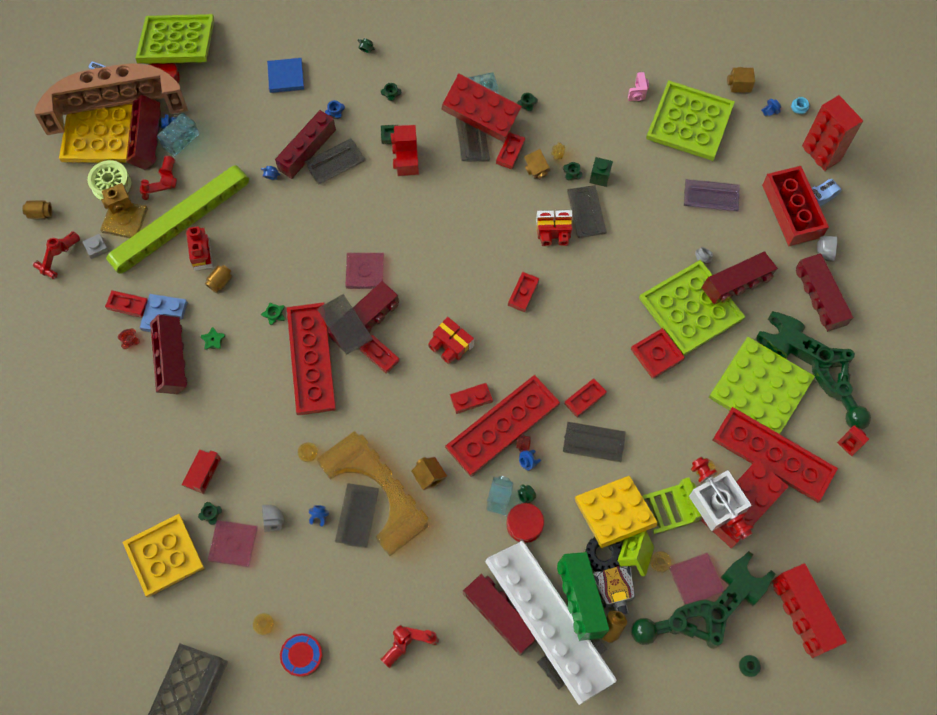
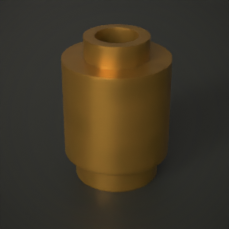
[22,200,52,219]
[205,265,232,293]
[602,611,627,643]

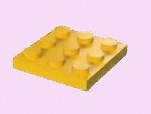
[575,475,657,548]
[122,514,205,598]

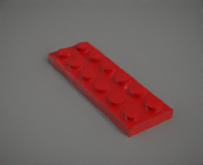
[287,302,336,415]
[445,375,560,477]
[712,407,838,503]

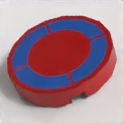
[280,633,323,677]

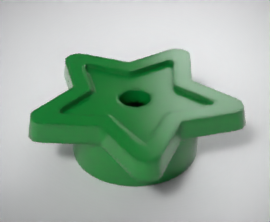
[261,303,285,325]
[201,327,225,350]

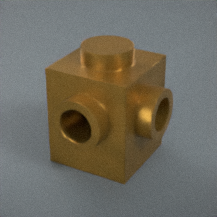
[727,67,755,92]
[524,149,550,179]
[101,183,133,215]
[411,457,447,490]

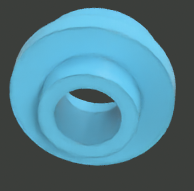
[791,97,809,114]

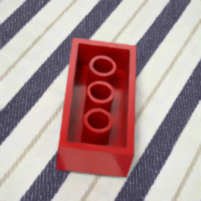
[441,73,522,142]
[802,95,863,171]
[762,166,829,246]
[701,459,789,549]
[773,563,847,658]

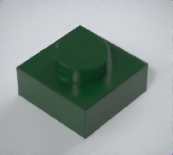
[381,125,398,144]

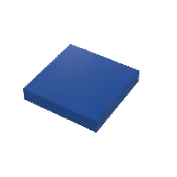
[267,58,304,93]

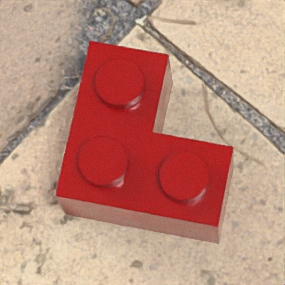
[391,125,419,176]

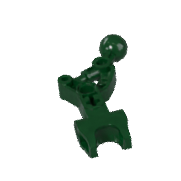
[756,311,871,430]
[631,551,776,649]

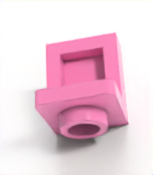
[628,72,649,101]

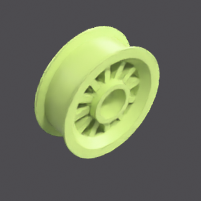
[87,160,131,200]

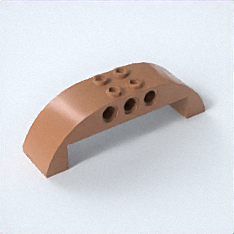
[34,63,188,135]

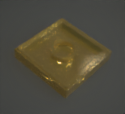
[100,203,148,238]

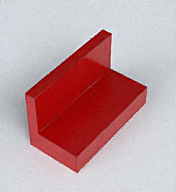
[181,449,221,494]

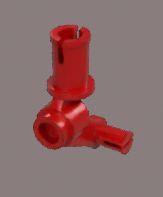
[140,156,177,200]
[33,231,80,279]
[380,625,439,668]

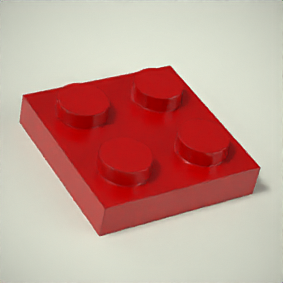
[631,328,685,379]

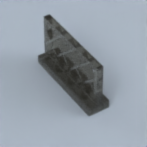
[148,643,228,715]

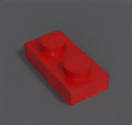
[496,132,525,170]
[508,272,540,312]
[105,290,148,318]
[359,335,400,374]
[564,378,607,418]
[450,383,493,414]
[837,426,869,456]

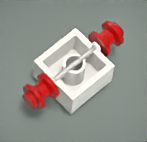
[689,457,754,540]

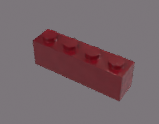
[126,95,161,170]
[275,110,336,179]
[701,251,778,305]
[796,253,854,332]
[328,281,399,352]
[150,314,187,395]
[463,574,536,656]

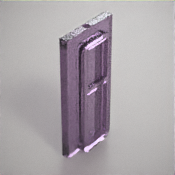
[684,179,740,211]

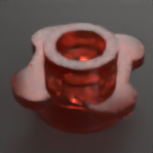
[118,328,140,349]
[516,432,531,453]

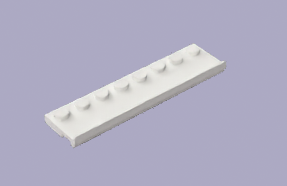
[485,541,617,705]

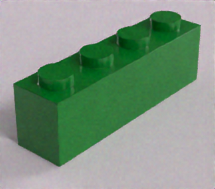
[557,552,609,641]

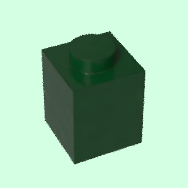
[589,157,613,187]

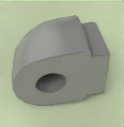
[817,236,837,261]
[262,505,284,532]

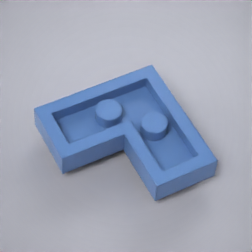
[140,294,188,332]

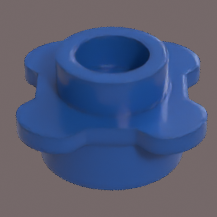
[325,100,345,119]
[261,166,281,180]

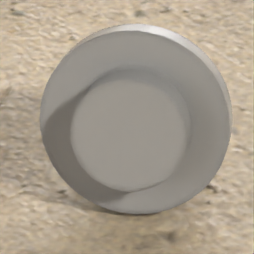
[695,247,713,264]

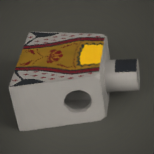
[593,566,635,615]

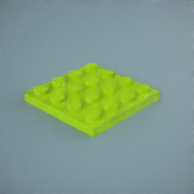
[135,14,214,64]
[646,80,735,161]
[639,260,745,356]
[708,336,815,434]

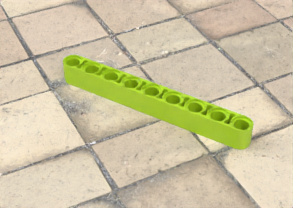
[106,165,249,274]

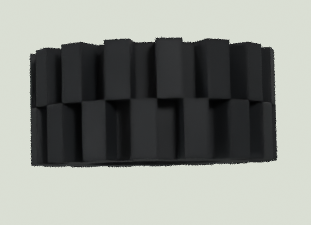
[585,536,621,572]

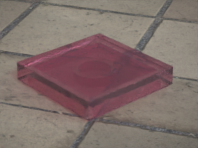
[345,253,384,289]
[208,520,258,567]
[669,553,724,605]

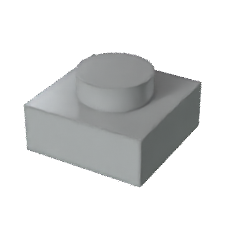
[82,234,108,259]

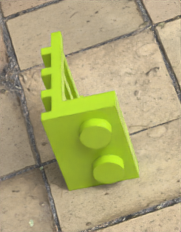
[642,477,702,534]

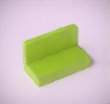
[618,531,654,576]

